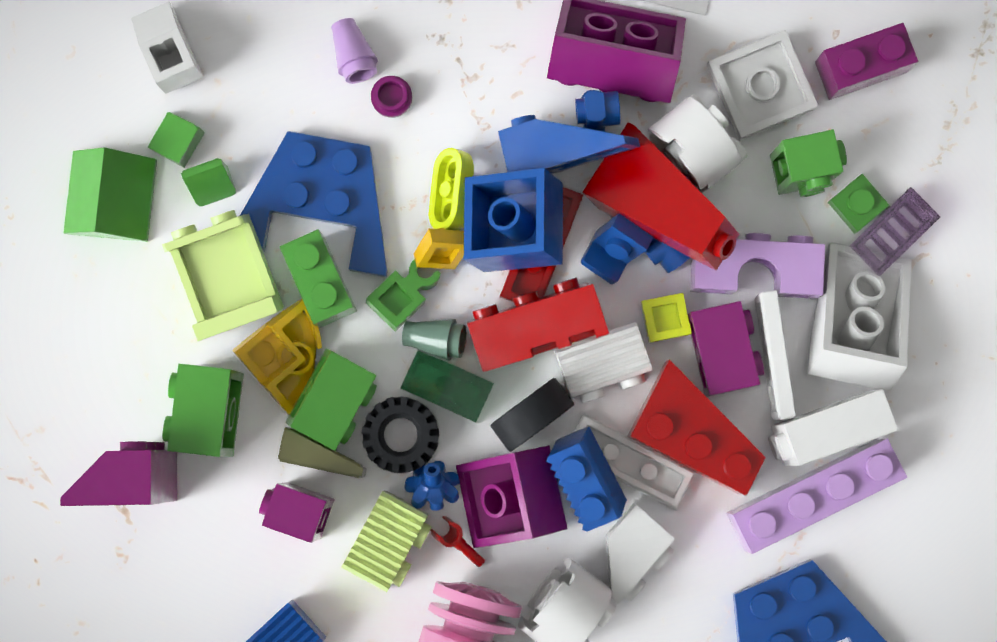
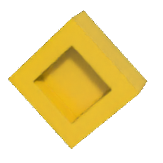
[413,228,464,269]

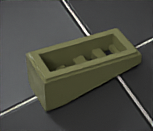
[277,427,367,478]

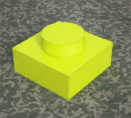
[640,293,692,343]

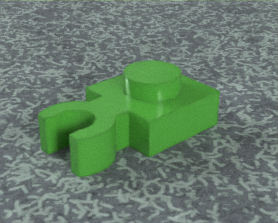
[365,259,441,332]

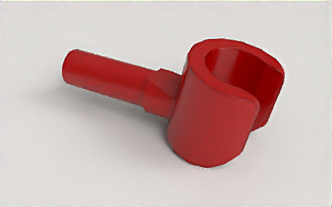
[430,516,485,568]

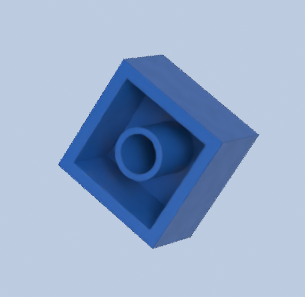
[464,168,563,272]

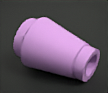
[331,18,378,84]

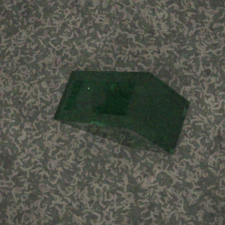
[400,350,494,423]

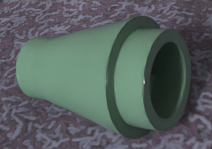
[402,319,467,361]

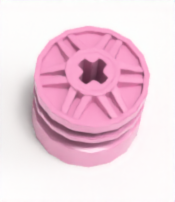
[419,581,522,642]

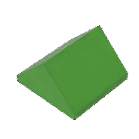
[63,147,157,242]

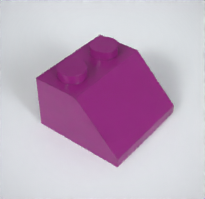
[456,445,568,548]

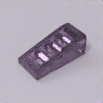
[849,187,940,276]

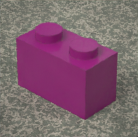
[815,22,919,100]
[688,301,764,397]
[259,482,335,543]

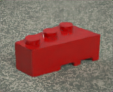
[466,277,609,372]
[627,359,766,496]

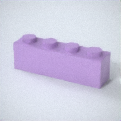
[726,438,908,554]

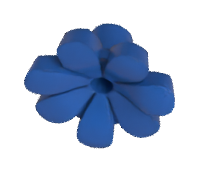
[404,461,460,511]

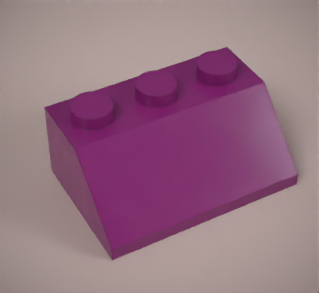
[546,0,686,104]
[60,441,177,506]

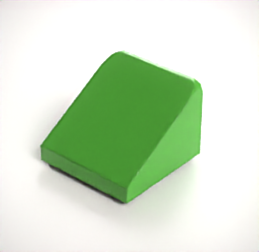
[148,112,205,168]
[181,158,236,207]

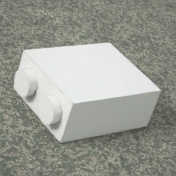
[768,389,899,466]

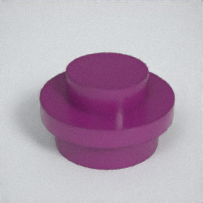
[371,75,413,118]

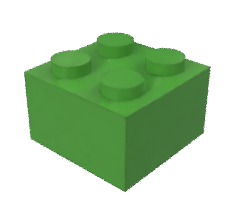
[162,363,244,457]

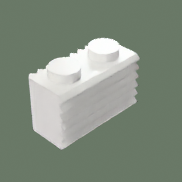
[554,322,653,403]

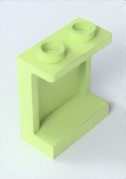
[162,210,284,341]

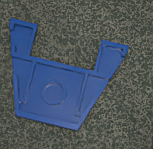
[240,131,388,278]
[732,559,887,642]

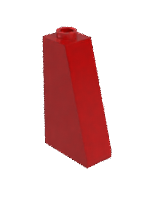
[582,122,740,271]

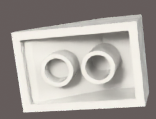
[808,242,912,391]

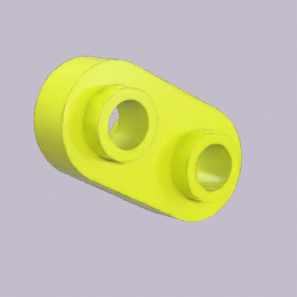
[428,148,474,230]

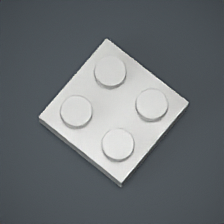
[707,30,819,141]

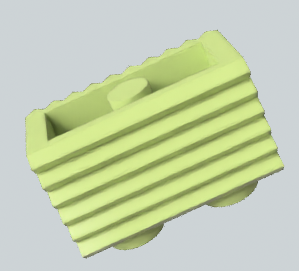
[341,490,432,592]

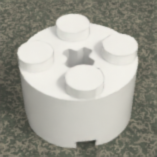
[648,94,748,194]
[518,558,616,642]

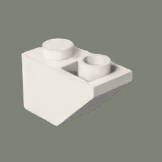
[131,1,203,94]
[605,503,675,604]

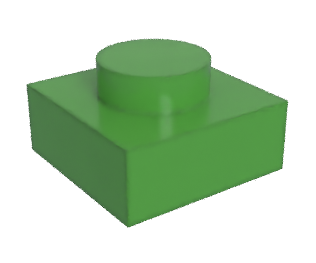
[827,173,889,234]

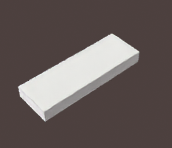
[754,290,796,421]
[574,414,697,510]

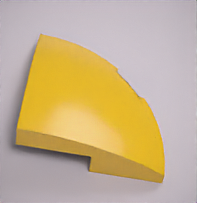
[232,299,322,415]

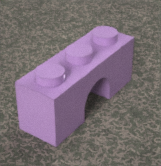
[690,233,825,299]

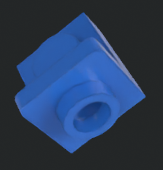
[581,213,653,285]

